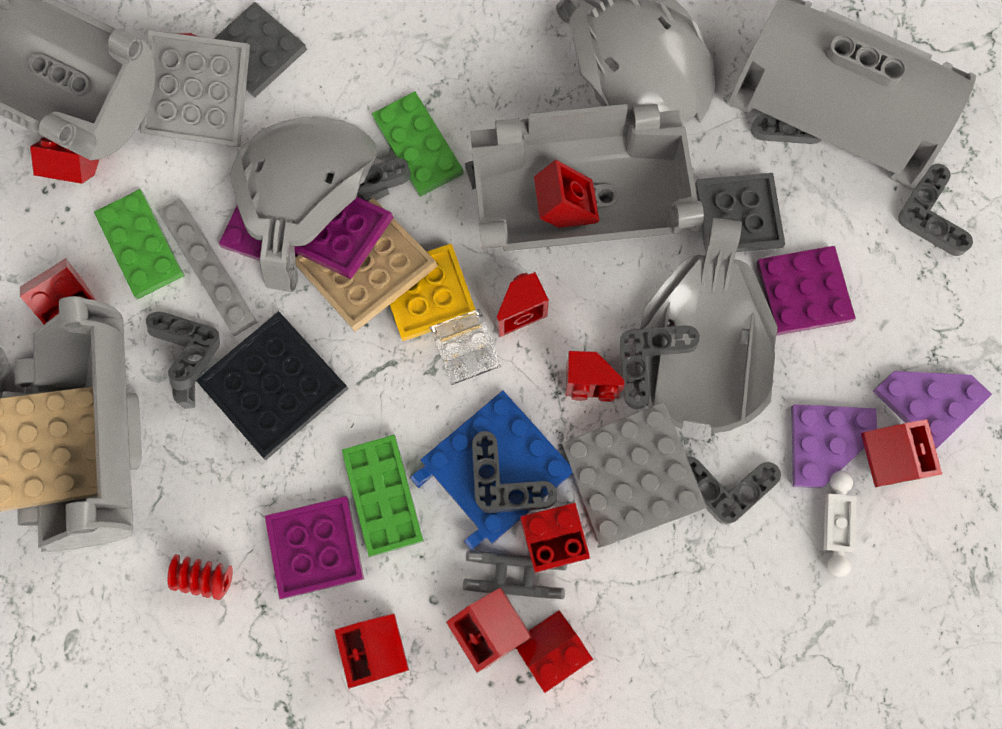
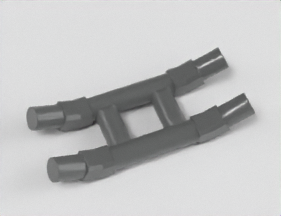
[462,550,567,600]

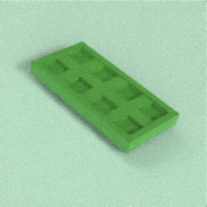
[371,91,464,197]
[94,189,185,299]
[342,434,424,557]

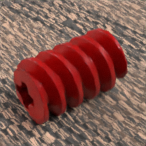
[167,554,233,600]

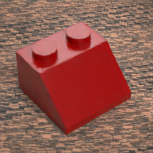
[534,159,600,228]
[497,272,549,337]
[516,610,594,694]

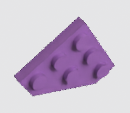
[873,371,992,449]
[791,404,877,488]

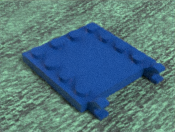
[410,390,573,550]

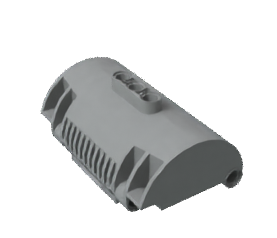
[0,0,155,160]
[727,0,976,189]
[470,104,704,253]
[2,297,142,552]

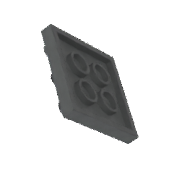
[214,2,307,98]
[695,173,785,252]

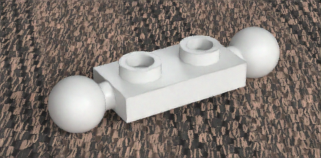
[824,471,857,578]

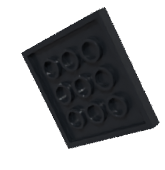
[196,311,349,460]

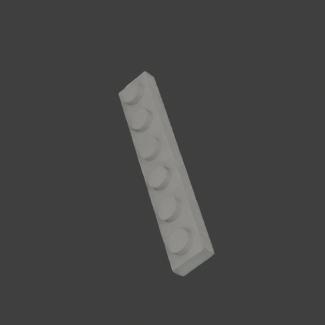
[158,198,258,336]

